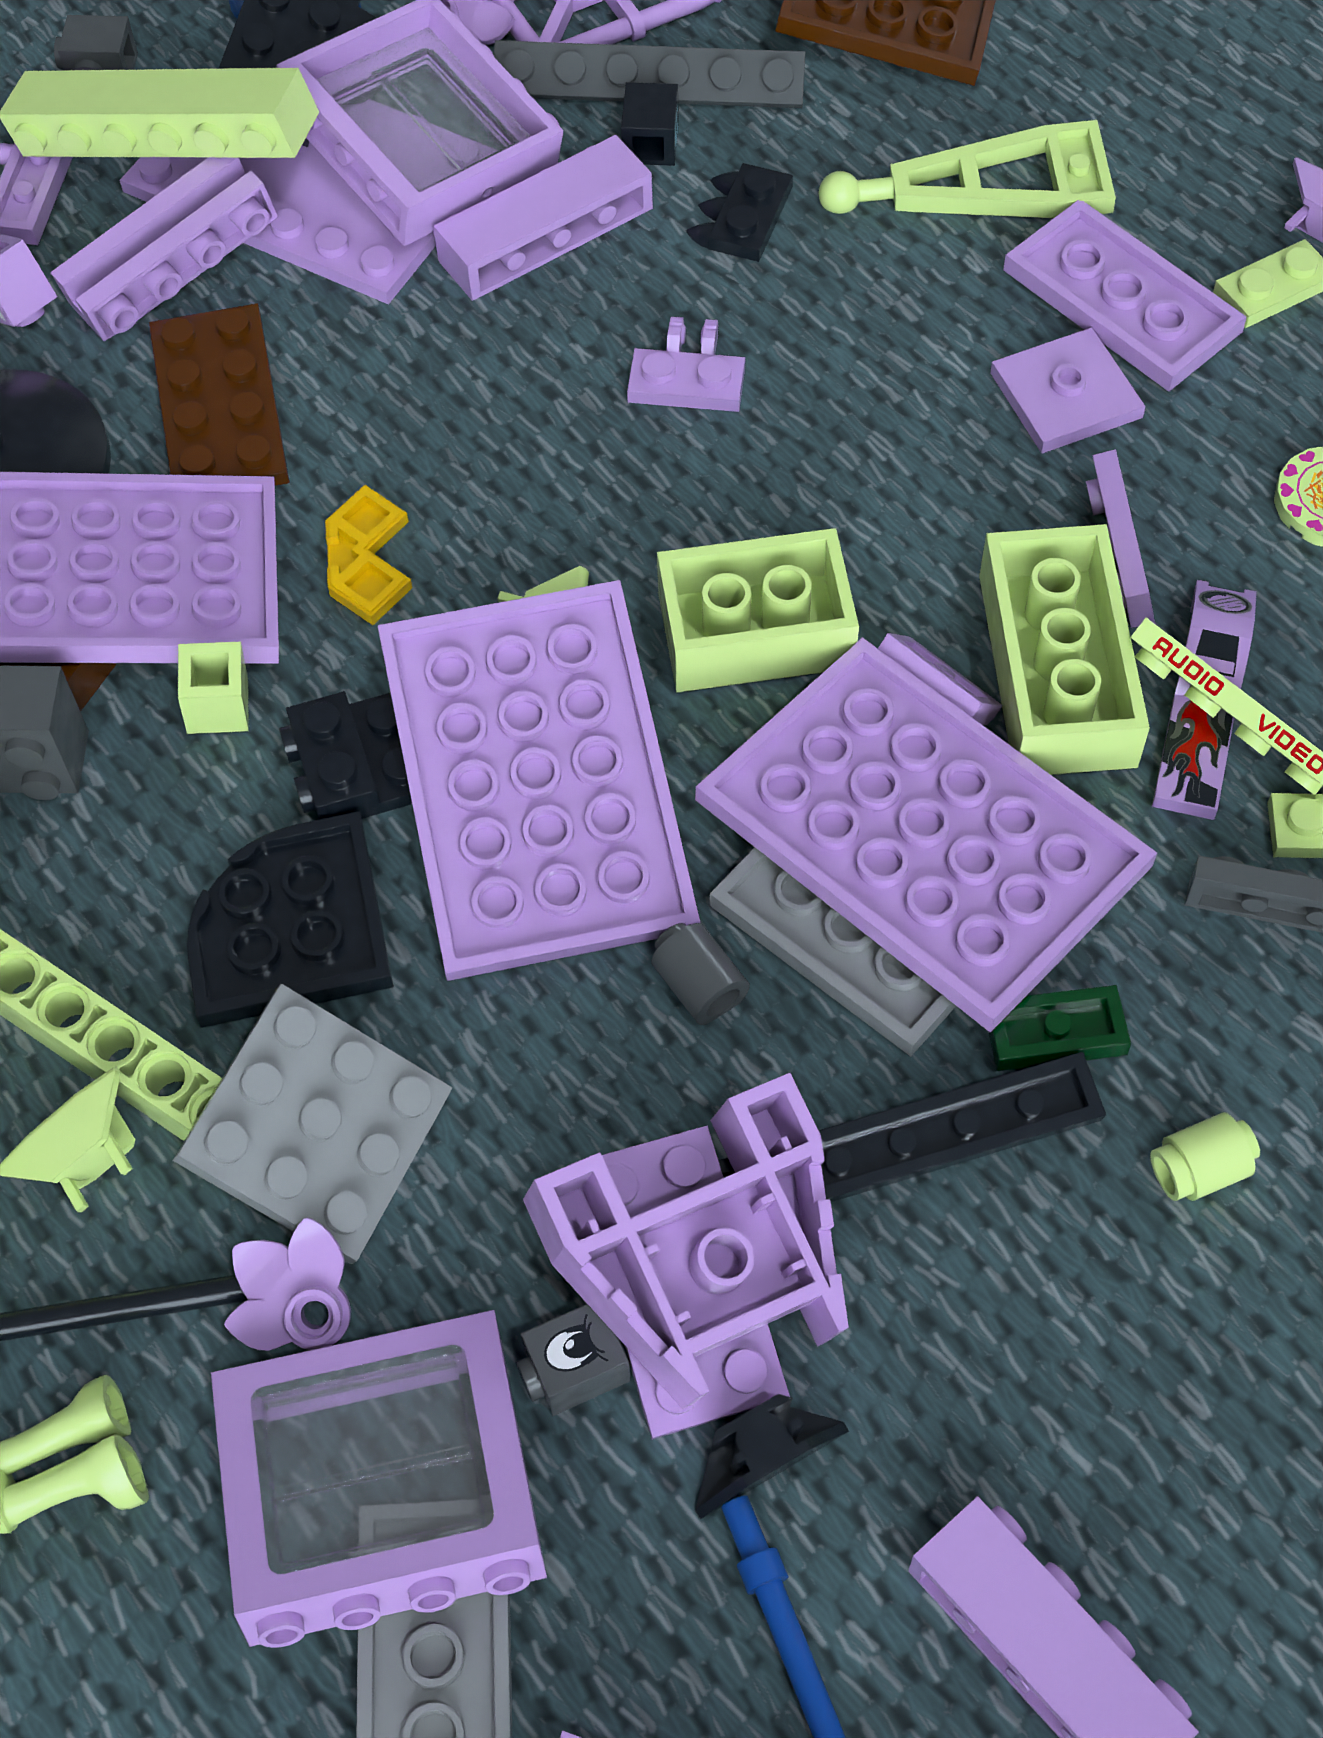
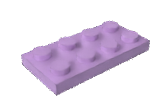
[1003,200,1247,392]
[602,1125,790,1439]

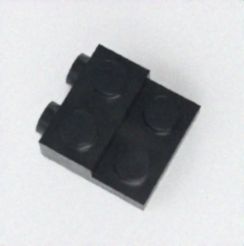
[279,691,412,820]

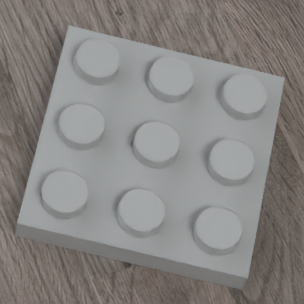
[172,984,452,1264]

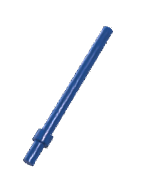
[721,1495,846,1738]

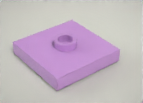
[990,327,1146,453]

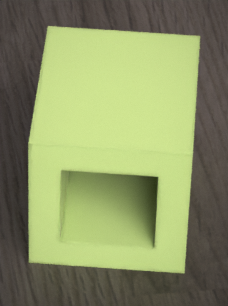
[178,641,249,734]

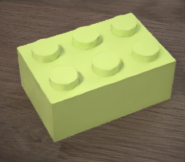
[657,528,859,693]

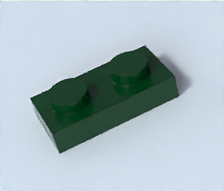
[988,985,1131,1071]

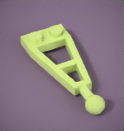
[818,120,1116,218]

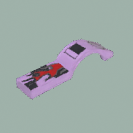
[1152,580,1256,820]

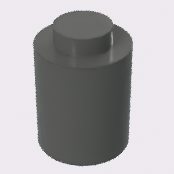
[651,923,750,1025]

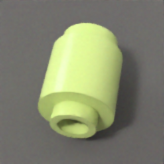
[1150,1112,1260,1201]

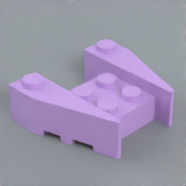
[523,1073,849,1409]

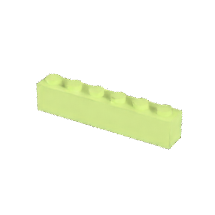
[0,68,319,158]

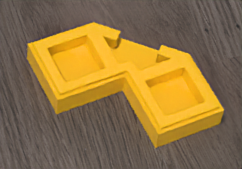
[325,485,413,626]

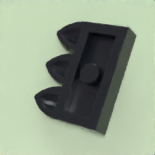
[686,163,793,262]

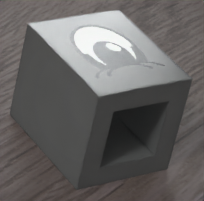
[516,1304,631,1416]

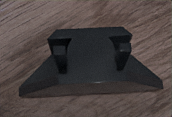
[695,1394,849,1519]

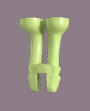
[0,1375,149,1534]

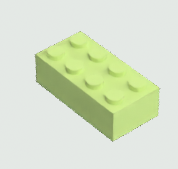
[979,524,1150,775]

